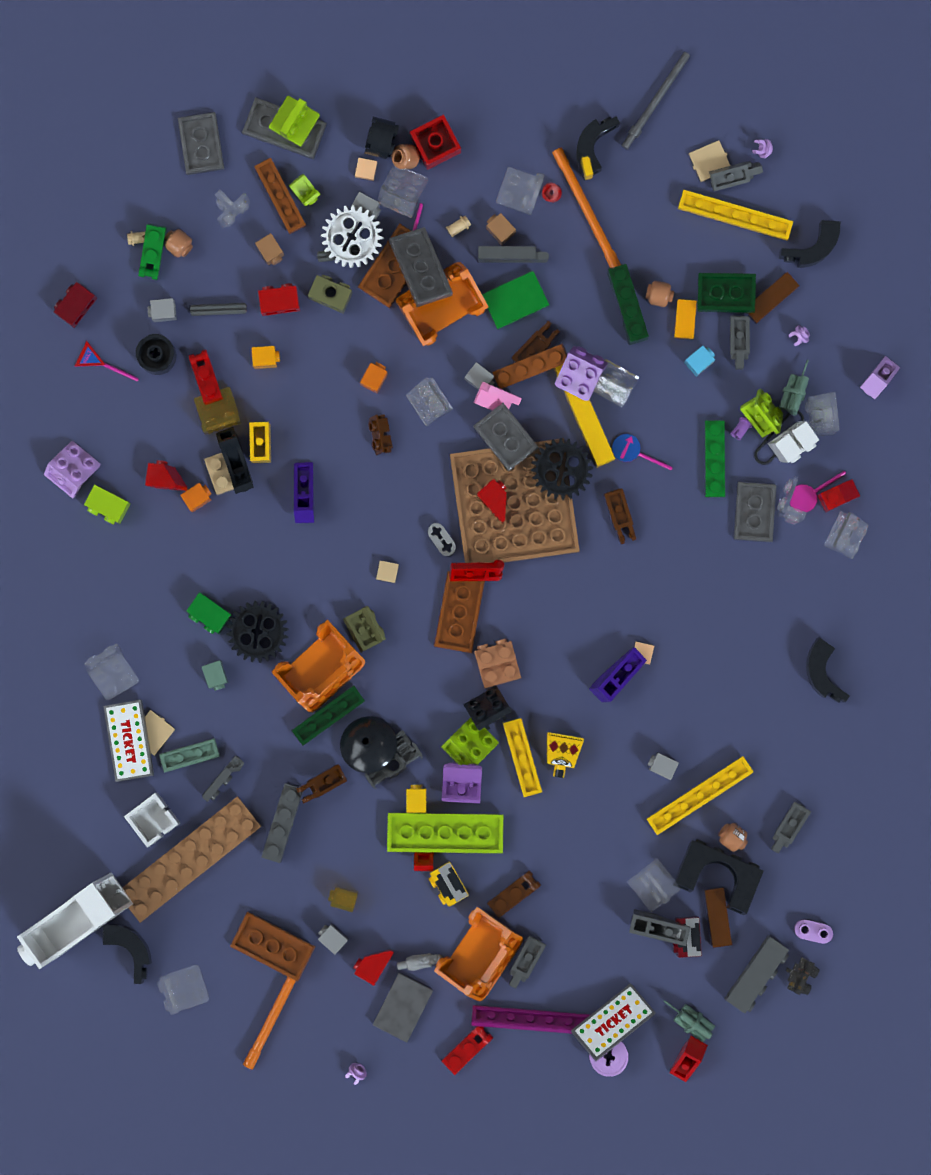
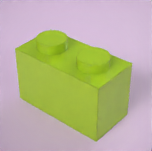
[84,484,131,525]

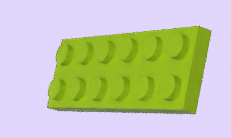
[387,813,503,853]

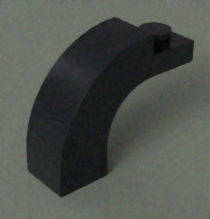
[576,116,620,181]
[779,220,841,268]
[216,427,254,494]
[806,638,850,703]
[103,924,152,984]

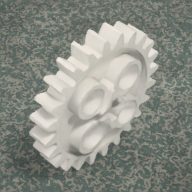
[321,205,384,268]

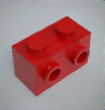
[258,283,300,316]

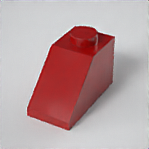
[145,460,187,491]
[476,479,507,524]
[817,479,860,513]
[353,949,394,986]
[669,1036,708,1082]

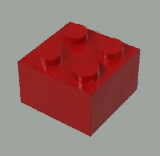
[410,114,461,170]

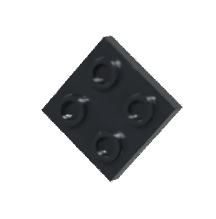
[463,685,512,731]

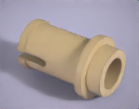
[446,215,471,238]
[127,231,146,246]

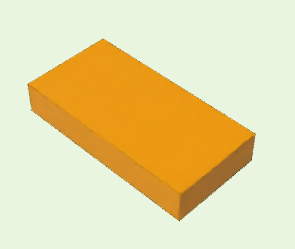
[674,299,697,339]

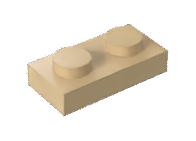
[204,453,234,495]

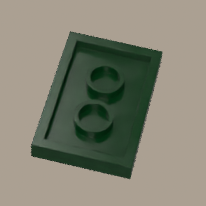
[697,273,756,313]

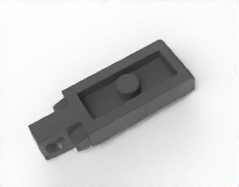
[709,161,763,191]
[730,316,750,370]
[202,755,244,802]
[771,801,811,854]
[509,935,546,989]

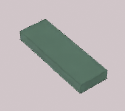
[159,738,220,773]

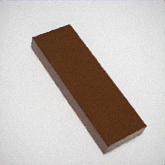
[747,272,800,324]
[704,887,732,948]

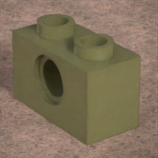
[308,274,353,314]

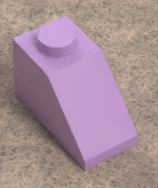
[860,356,900,399]

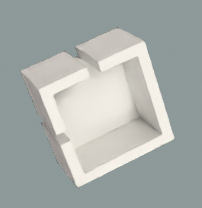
[767,421,819,463]
[124,792,180,847]

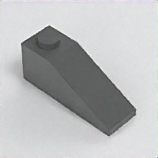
[629,909,690,946]

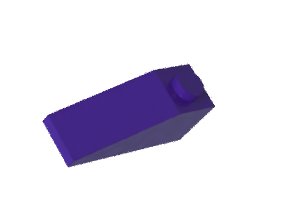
[294,462,314,523]
[589,647,647,702]

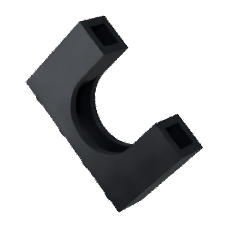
[673,839,764,915]

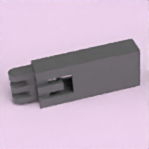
[478,246,549,263]

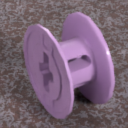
[589,1041,628,1076]

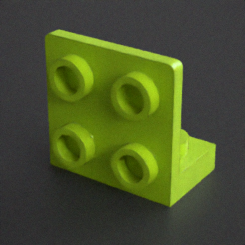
[441,718,499,765]

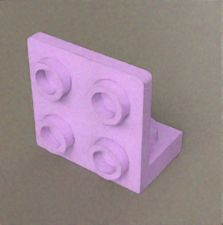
[44,441,101,498]

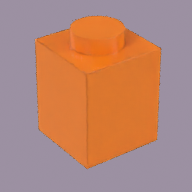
[360,362,388,394]
[180,483,212,513]

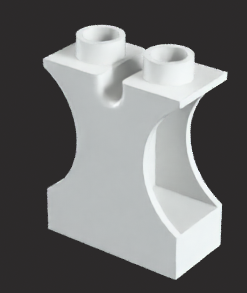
[17,872,133,969]

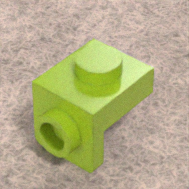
[288,174,320,206]

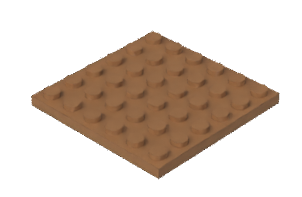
[450,438,580,563]

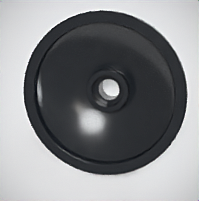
[340,716,397,773]

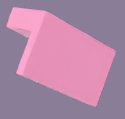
[473,382,522,411]

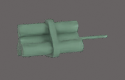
[779,359,809,416]
[664,1000,715,1042]

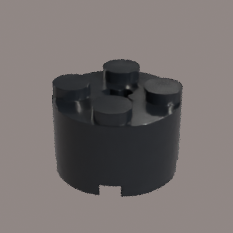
[364,116,399,159]
[136,334,176,375]

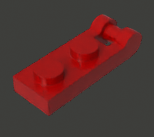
[188,349,223,405]
[449,560,504,581]
[441,1026,494,1075]

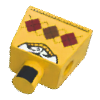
[547,732,584,778]

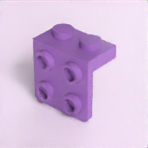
[555,346,608,401]
[442,762,482,804]

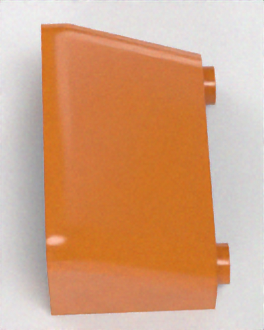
[396,262,488,346]
[271,620,365,712]
[434,907,523,1001]

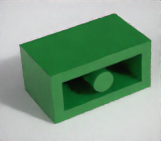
[186,592,232,634]

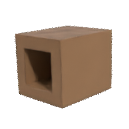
[486,213,516,246]
[255,233,284,266]

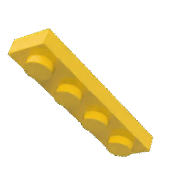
[503,718,542,797]

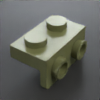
[343,606,386,653]

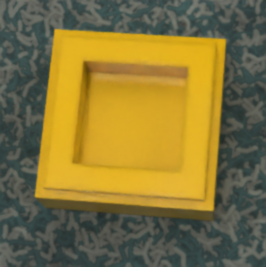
[581,156,593,180]

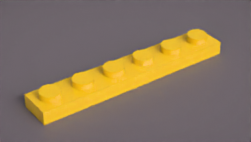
[678,190,793,241]
[646,756,753,835]

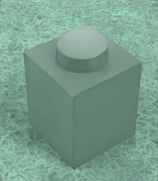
[201,661,229,691]

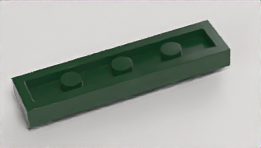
[291,686,365,746]

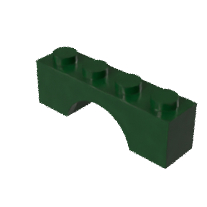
[607,264,649,345]

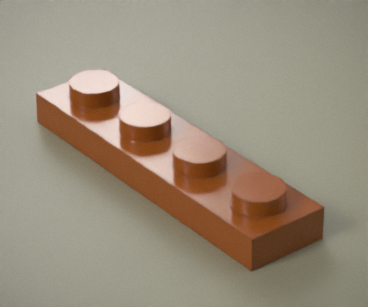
[254,158,306,235]
[492,343,568,389]

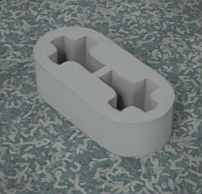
[428,523,456,556]

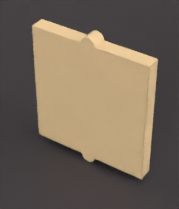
[689,141,730,182]
[145,710,175,756]

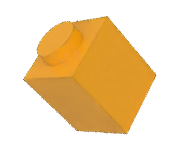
[252,346,280,369]

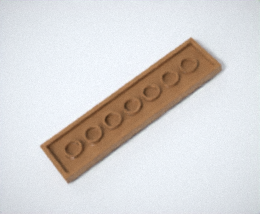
[123,796,262,923]

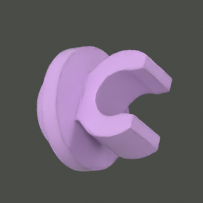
[752,139,773,158]
[788,325,810,346]
[345,1063,367,1085]

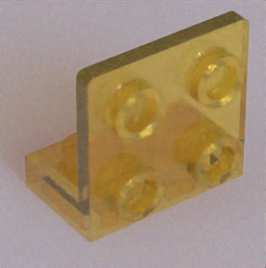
[194,387,242,435]

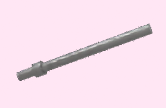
[622,52,690,150]

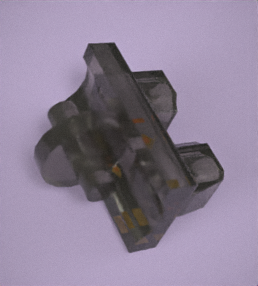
[785,957,820,995]

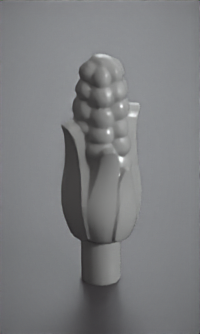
[397,953,443,971]

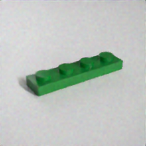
[705,421,725,497]

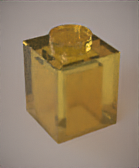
[328,886,359,912]

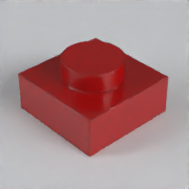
[414,852,434,871]

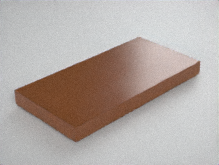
[358,223,411,308]
[434,571,485,653]
[230,912,316,981]

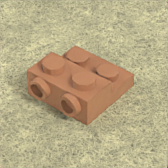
[474,639,521,689]

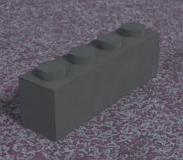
[261,783,304,863]
[724,935,789,1014]

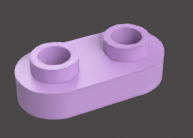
[794,919,833,944]

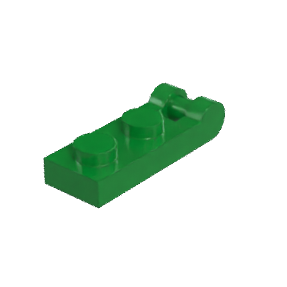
[138,224,166,280]

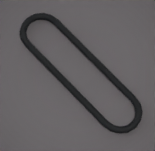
[754,411,804,465]

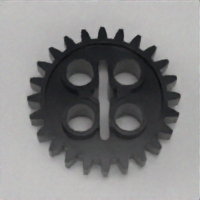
[531,438,593,501]
[226,601,289,663]

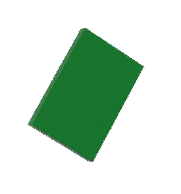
[482,271,549,330]

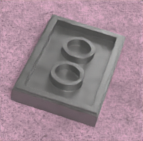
[178,112,224,175]
[473,403,539,472]
[734,482,776,542]
[373,973,433,1043]

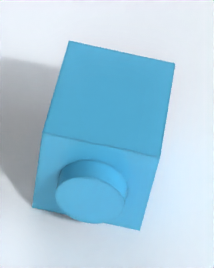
[684,346,715,377]

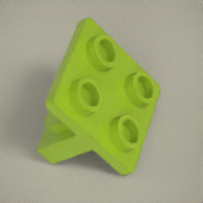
[269,96,320,147]
[740,388,783,438]

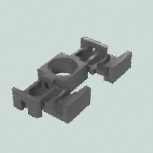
[365,730,423,789]

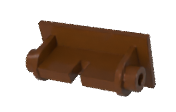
[368,415,393,455]

